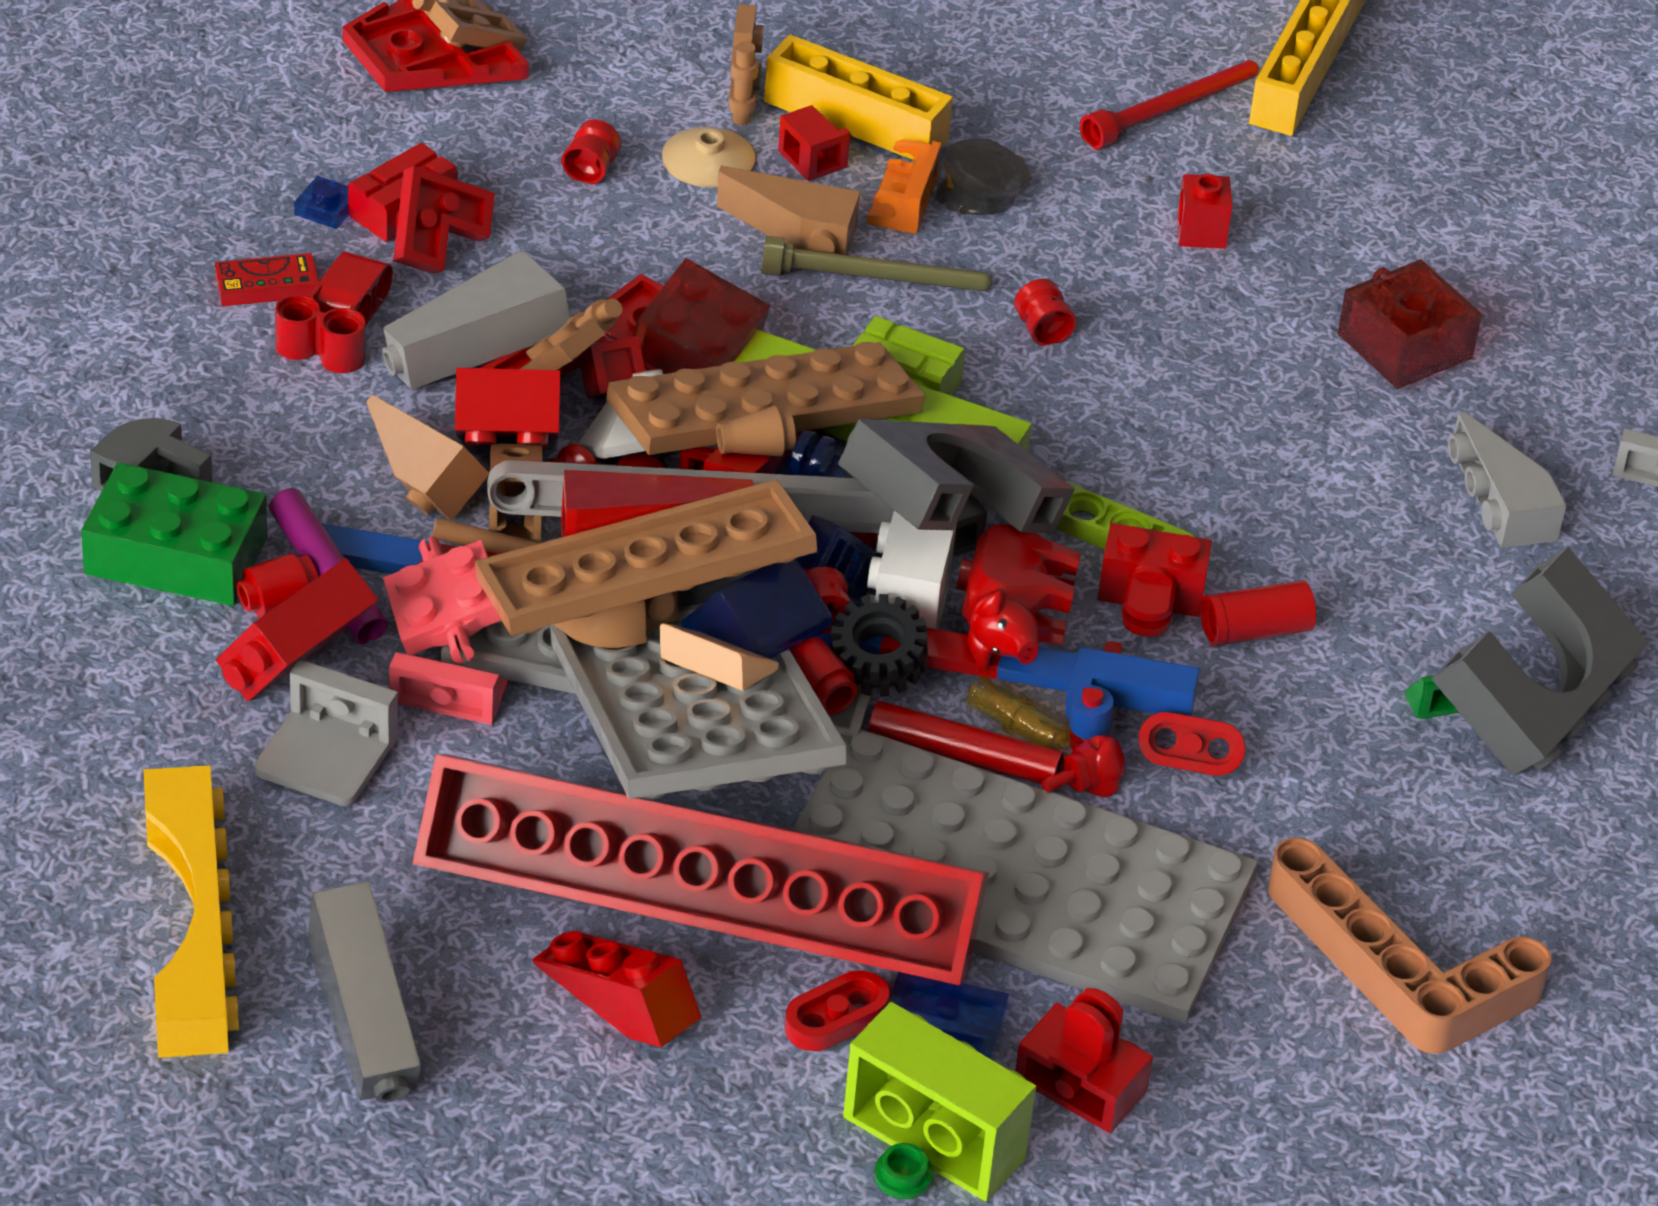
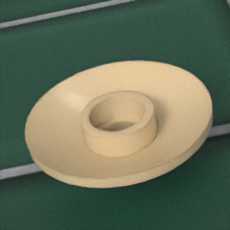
[662,127,756,188]

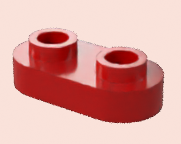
[1138,712,1246,776]
[784,970,890,1051]

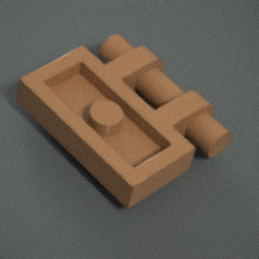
[412,0,528,52]
[728,4,764,125]
[520,299,622,370]

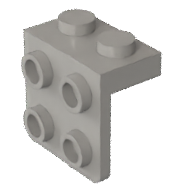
[255,659,398,806]

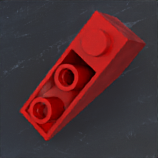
[532,930,702,1048]

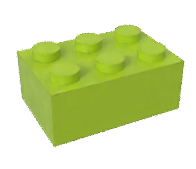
[843,1002,1036,1202]

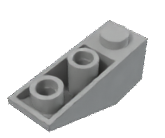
[1448,412,1567,548]

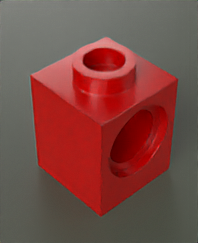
[1177,174,1233,249]
[578,336,645,399]

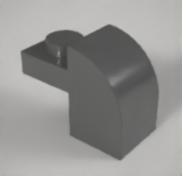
[90,418,213,491]

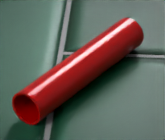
[868,700,1064,784]

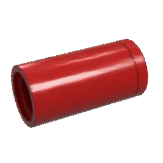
[1200,580,1316,647]

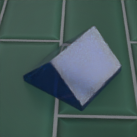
[681,559,833,659]

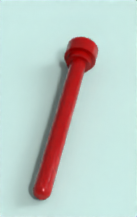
[1079,60,1259,150]

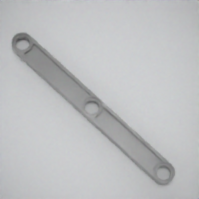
[487,460,894,533]

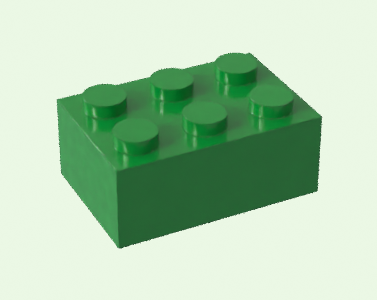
[81,462,268,606]

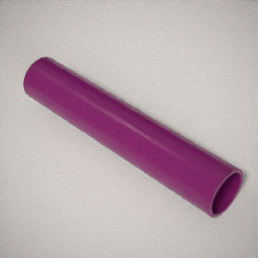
[268,488,388,645]

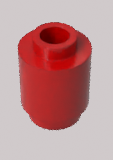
[237,553,318,618]
[789,638,857,715]

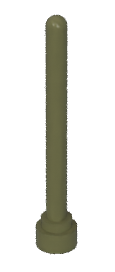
[761,235,992,291]

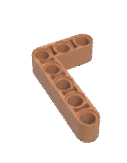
[1268,837,1552,1054]

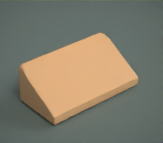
[660,623,779,691]

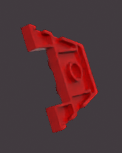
[342,0,529,92]

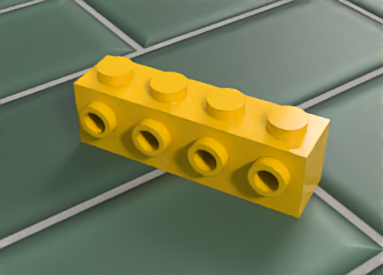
[764,34,953,160]

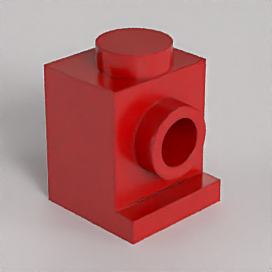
[778,105,850,182]

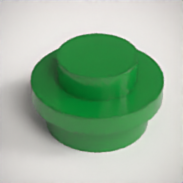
[874,1143,933,1199]

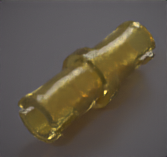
[966,677,1070,750]

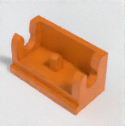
[866,139,942,234]

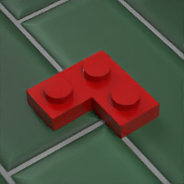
[393,166,495,273]

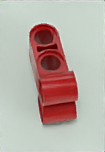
[275,251,393,374]

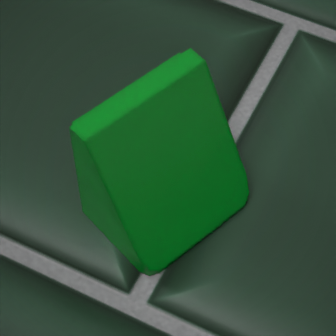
[1405,675,1459,719]

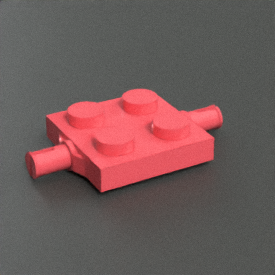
[383,537,502,664]

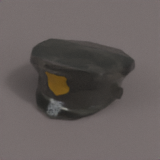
[936,139,1032,215]

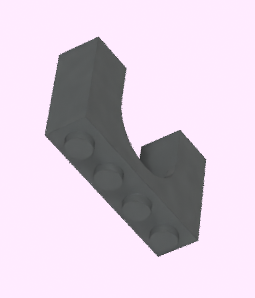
[838,419,1075,533]
[1431,547,1648,775]

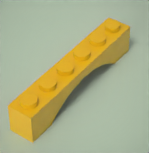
[143,765,239,1058]

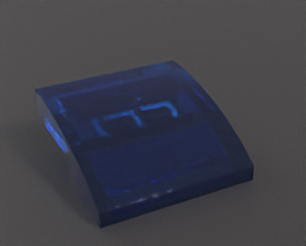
[889,972,1009,1060]

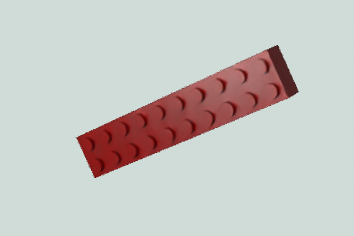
[412,754,989,985]

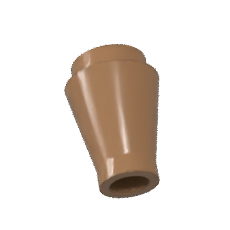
[716,405,796,457]

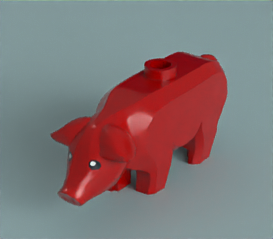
[956,524,1081,671]

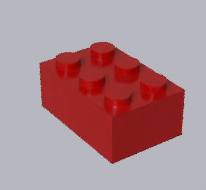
[455,368,560,449]

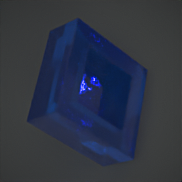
[294,175,349,229]

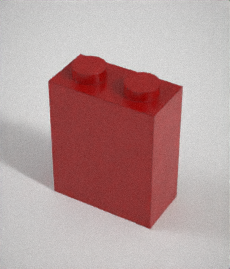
[215,558,379,701]

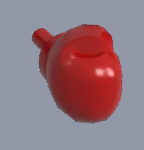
[1041,735,1126,797]

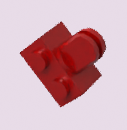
[1097,523,1212,637]
[1015,988,1153,1134]

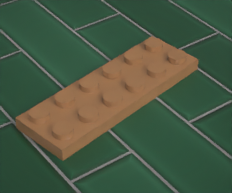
[606,342,926,455]
[475,479,817,636]

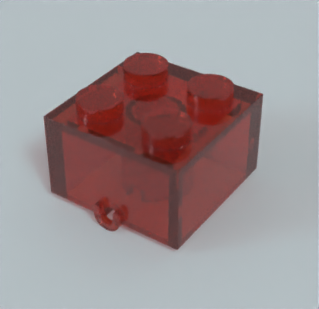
[633,258,771,374]
[1337,259,1482,389]

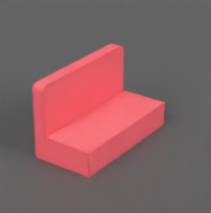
[389,652,509,725]

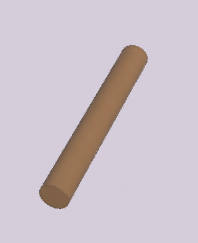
[432,518,540,554]

